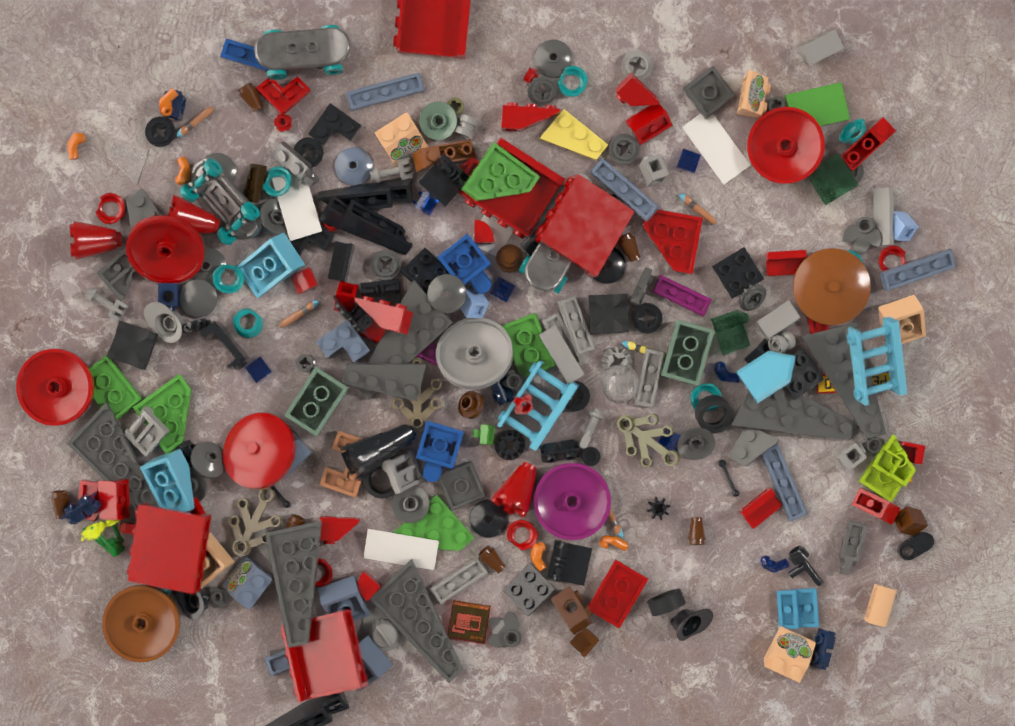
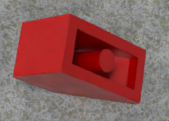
[615,72,660,106]
[851,488,901,525]
[320,516,360,544]

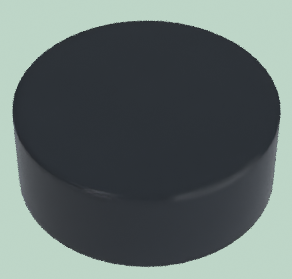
[581,447,601,466]

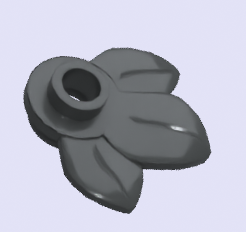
[842,217,882,255]
[487,611,521,648]

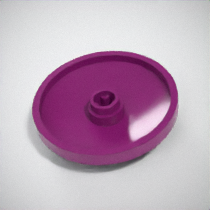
[534,463,611,540]

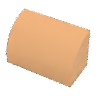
[864,584,897,627]

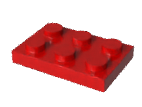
[587,559,649,629]

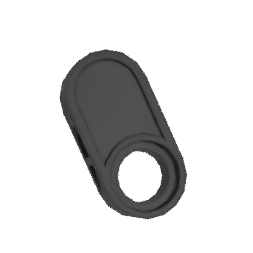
[897,532,934,560]

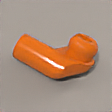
[159,88,178,116]
[67,132,86,160]
[175,156,192,185]
[599,535,629,551]
[530,542,547,571]

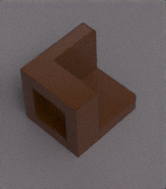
[895,506,928,536]
[570,627,600,658]

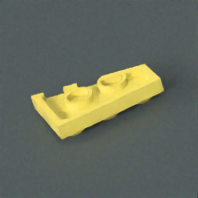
[540,109,608,160]

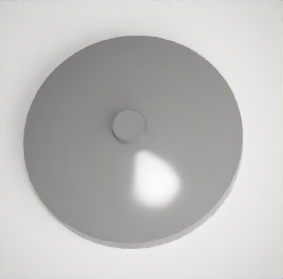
[436,318,513,390]

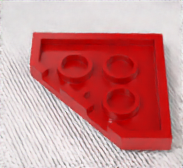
[642,210,703,275]

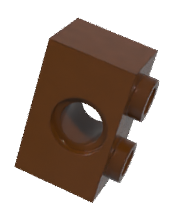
[551,586,593,635]

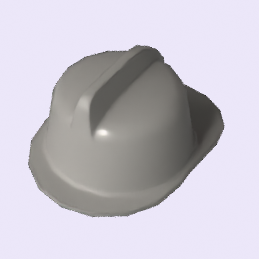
[144,302,184,343]
[363,608,402,651]

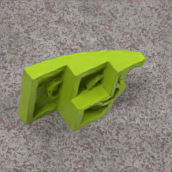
[858,434,916,503]

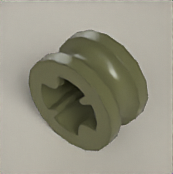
[447,97,464,116]

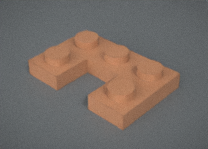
[320,431,362,498]

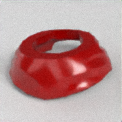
[95,193,125,224]
[878,245,906,271]
[507,520,538,550]
[315,558,333,588]

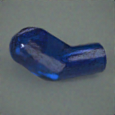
[714,361,739,383]
[760,555,789,573]

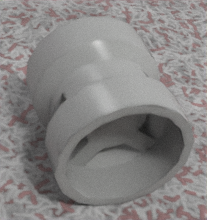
[454,114,479,140]
[768,331,795,353]

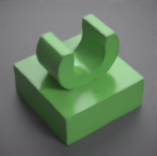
[472,424,495,444]

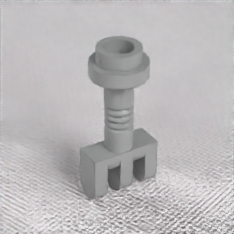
[370,158,415,183]
[84,287,129,322]
[579,408,604,450]

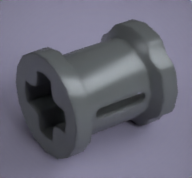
[296,354,315,372]

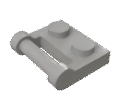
[124,406,170,457]
[382,449,424,494]

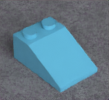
[236,233,305,298]
[140,449,194,512]

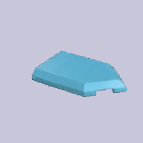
[736,351,795,403]

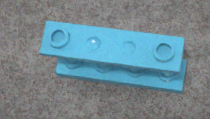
[847,316,907,405]
[497,360,579,451]

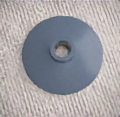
[335,147,373,185]

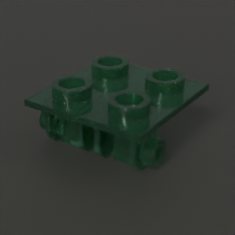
[808,153,858,206]
[711,309,751,355]

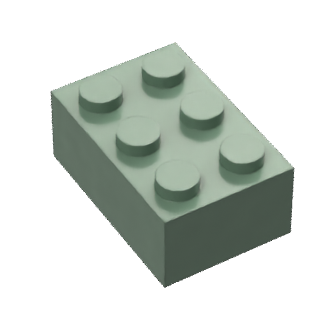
[660,320,715,386]
[284,367,350,437]

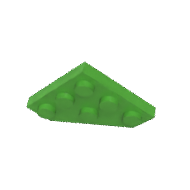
[461,142,540,201]
[133,374,192,454]
[393,495,475,551]

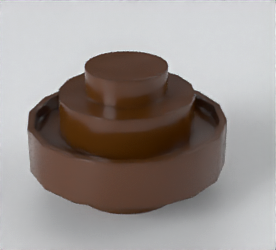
[496,244,524,273]
[458,391,484,419]

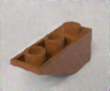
[412,140,476,172]

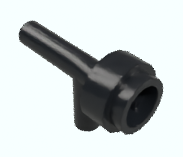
[788,545,824,586]

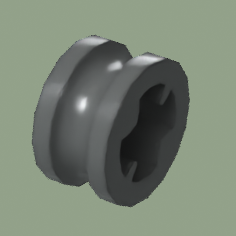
[767,97,785,111]

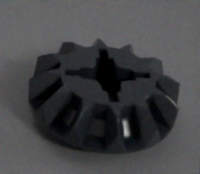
[145,117,176,148]
[294,138,324,168]
[632,303,663,334]
[182,318,211,334]
[559,381,590,412]
[494,430,525,460]

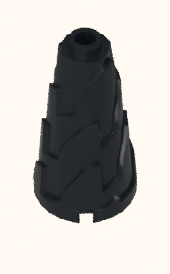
[340,424,416,481]

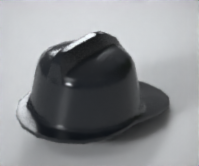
[172,589,209,620]
[670,608,713,641]

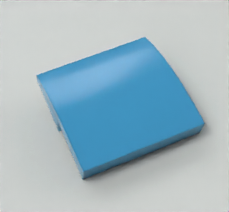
[777,588,820,629]

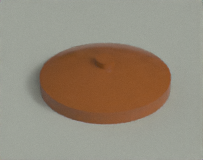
[792,248,871,325]
[102,584,181,662]

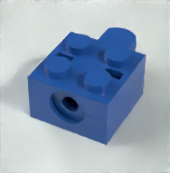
[437,233,492,294]
[416,421,464,482]

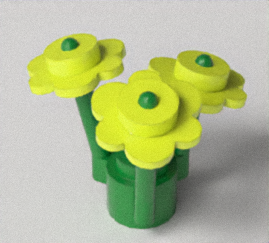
[81,519,125,557]

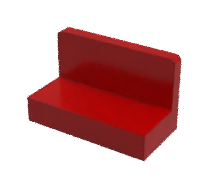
[625,104,673,146]
[765,250,807,276]
[98,479,130,520]
[738,488,782,529]

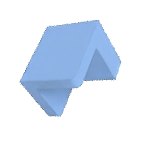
[894,211,919,241]
[460,289,489,318]

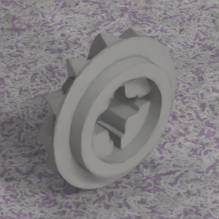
[622,50,652,81]
[602,347,633,377]

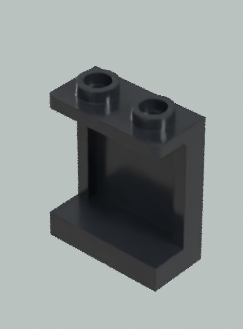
[200,321,249,370]

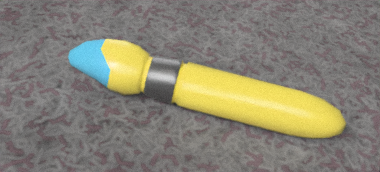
[622,341,666,359]

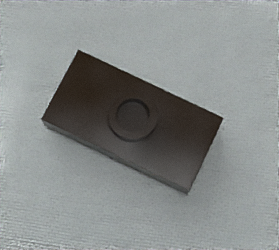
[243,163,267,204]

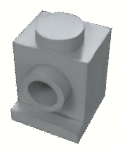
[639,154,669,187]
[834,442,867,472]

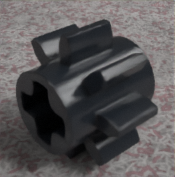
[646,496,670,520]

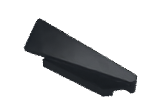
[317,177,413,210]
[319,195,413,255]
[265,691,349,726]

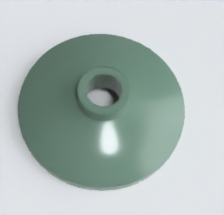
[419,102,457,140]

